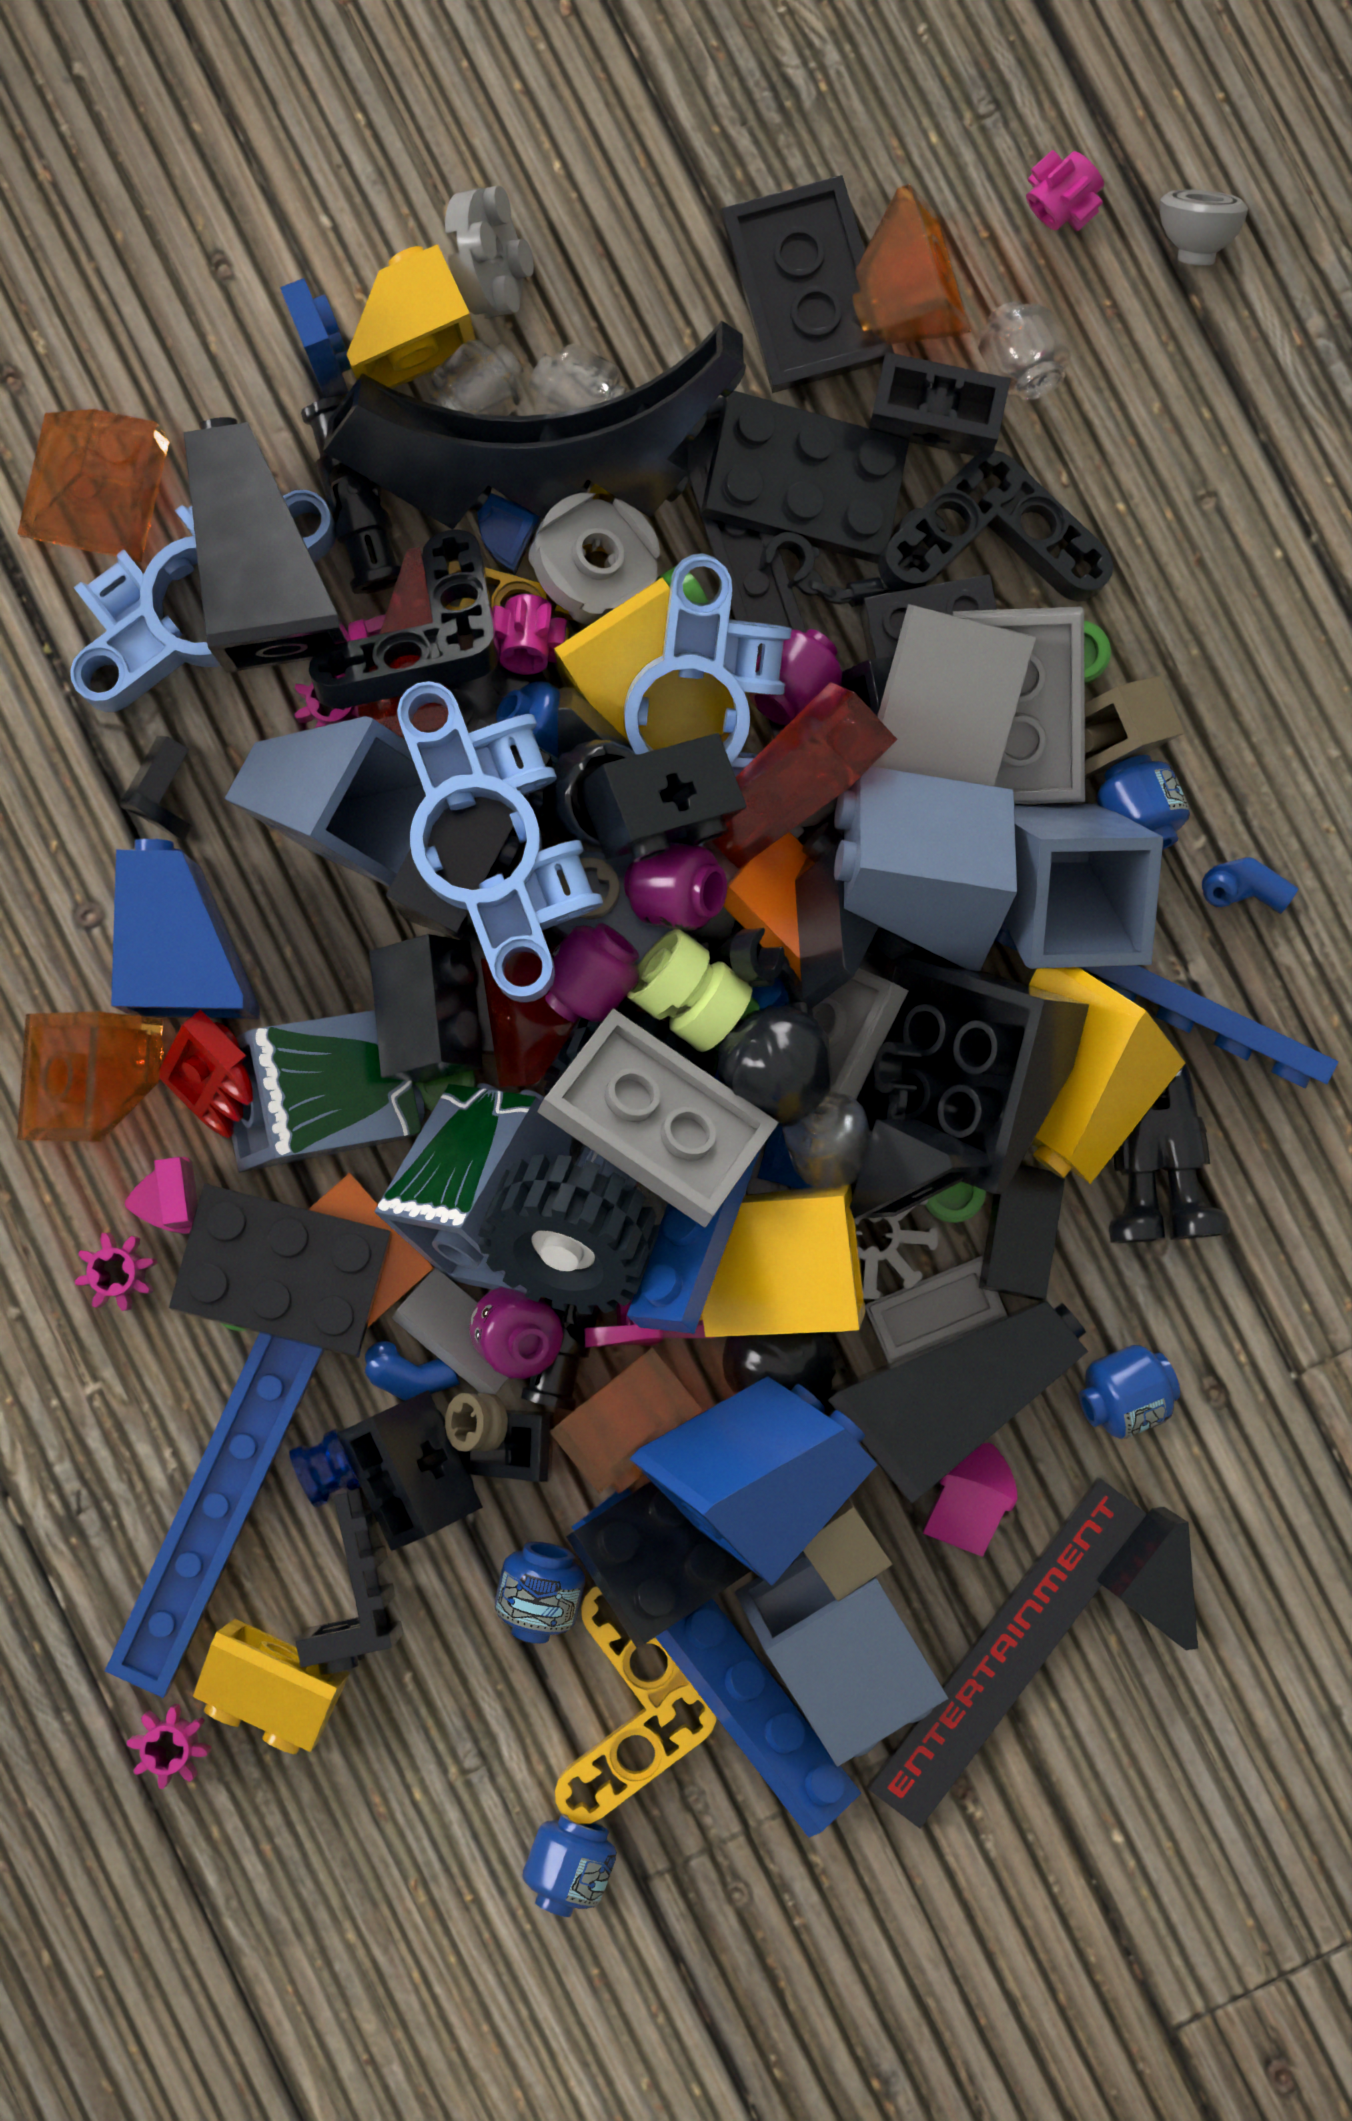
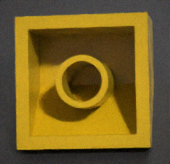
[346,244,478,389]
[193,1618,351,1754]

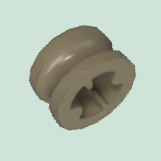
[561,857,620,920]
[445,1393,508,1451]

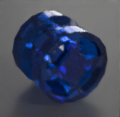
[289,1428,361,1508]

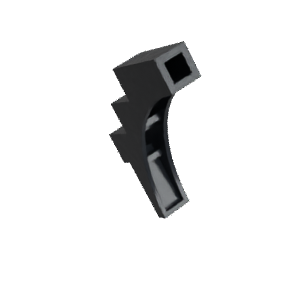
[323,321,746,530]

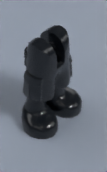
[1109,1061,1230,1243]

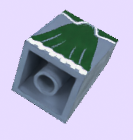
[232,1010,424,1173]
[374,1083,572,1294]

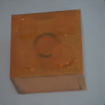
[550,1345,702,1494]

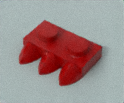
[157,1009,253,1138]

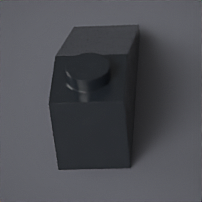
[795,822,879,1008]

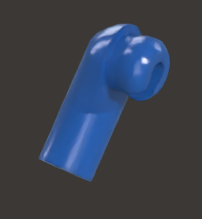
[1202,857,1298,914]
[365,1341,460,1401]

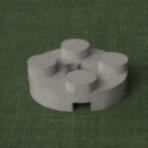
[445,186,534,319]
[528,493,660,624]

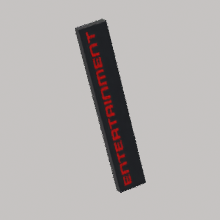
[867,1477,1147,1829]

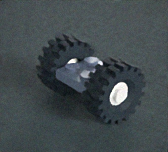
[478,1001,717,1314]

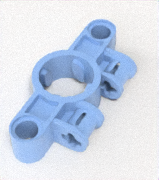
[70,490,336,712]
[624,554,792,846]
[397,681,604,1002]

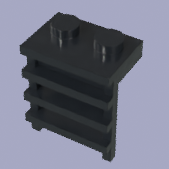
[295,1485,403,1675]

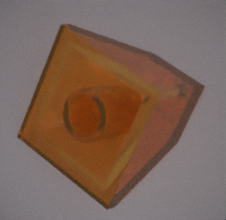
[853,184,972,345]
[17,409,169,562]
[17,1011,164,1142]

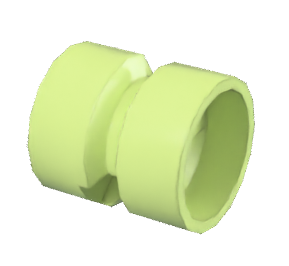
[627,929,753,1052]

